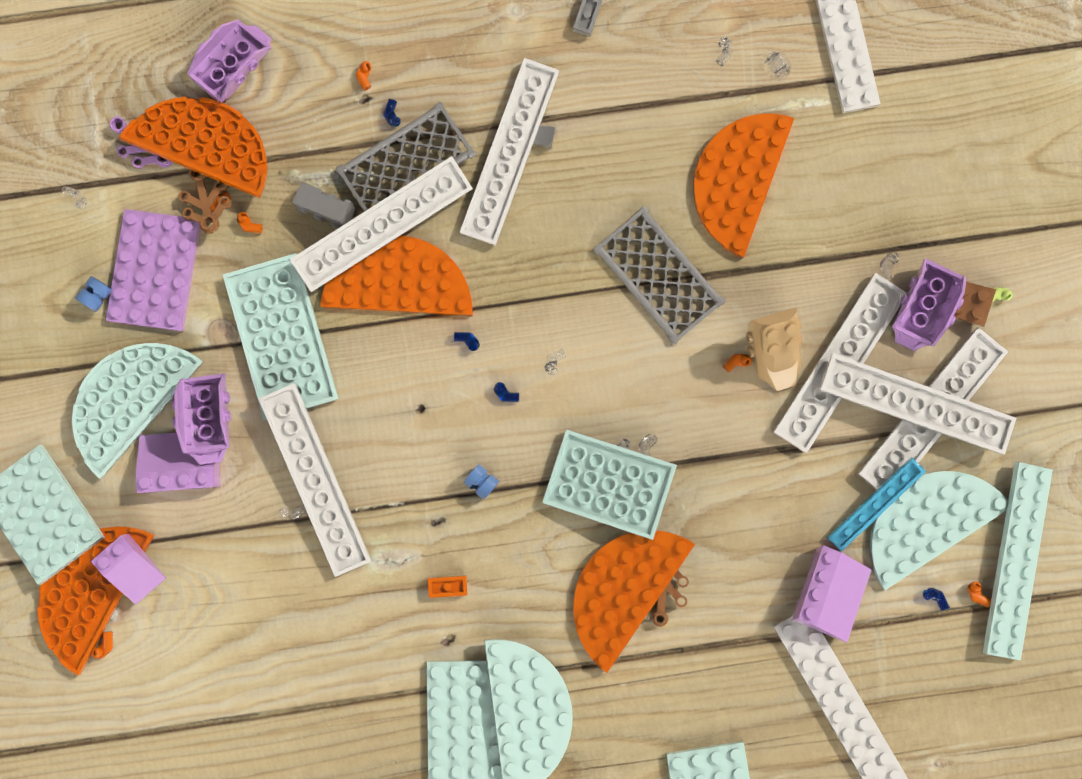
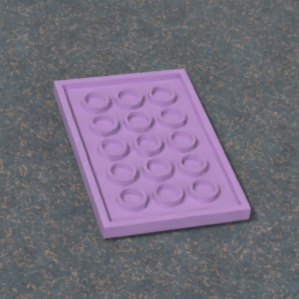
[106,209,200,332]

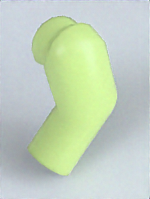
[993,287,1013,301]

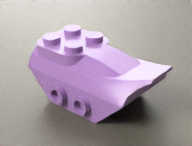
[187,19,272,103]
[892,258,967,351]
[172,373,231,465]

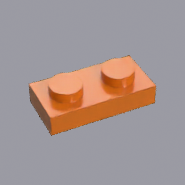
[428,575,468,598]

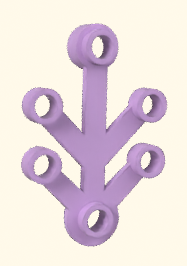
[110,116,173,169]

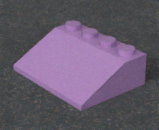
[136,432,221,493]
[792,545,871,643]

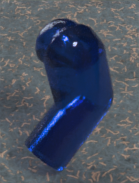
[384,99,401,127]
[454,332,480,351]
[494,382,519,402]
[923,587,950,611]

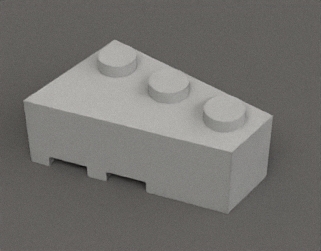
[292,182,356,229]

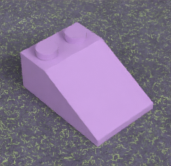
[91,534,166,604]

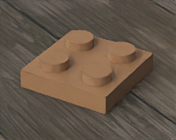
[954,282,996,327]

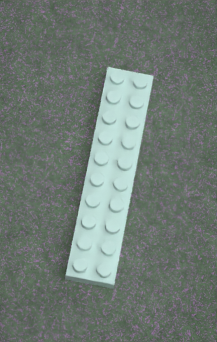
[982,462,1053,660]

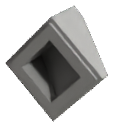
[533,126,556,149]

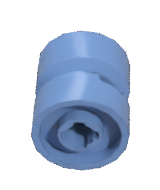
[75,276,112,312]
[463,464,500,500]

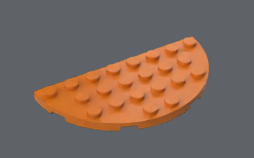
[119,97,268,198]
[693,113,794,258]
[320,236,473,316]
[37,526,155,675]
[573,530,695,673]

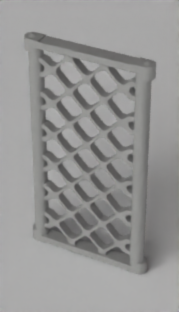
[336,102,476,212]
[593,206,726,345]

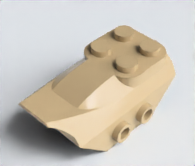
[746,307,803,391]

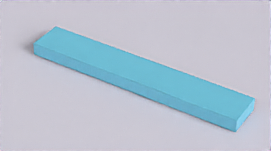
[827,457,926,552]

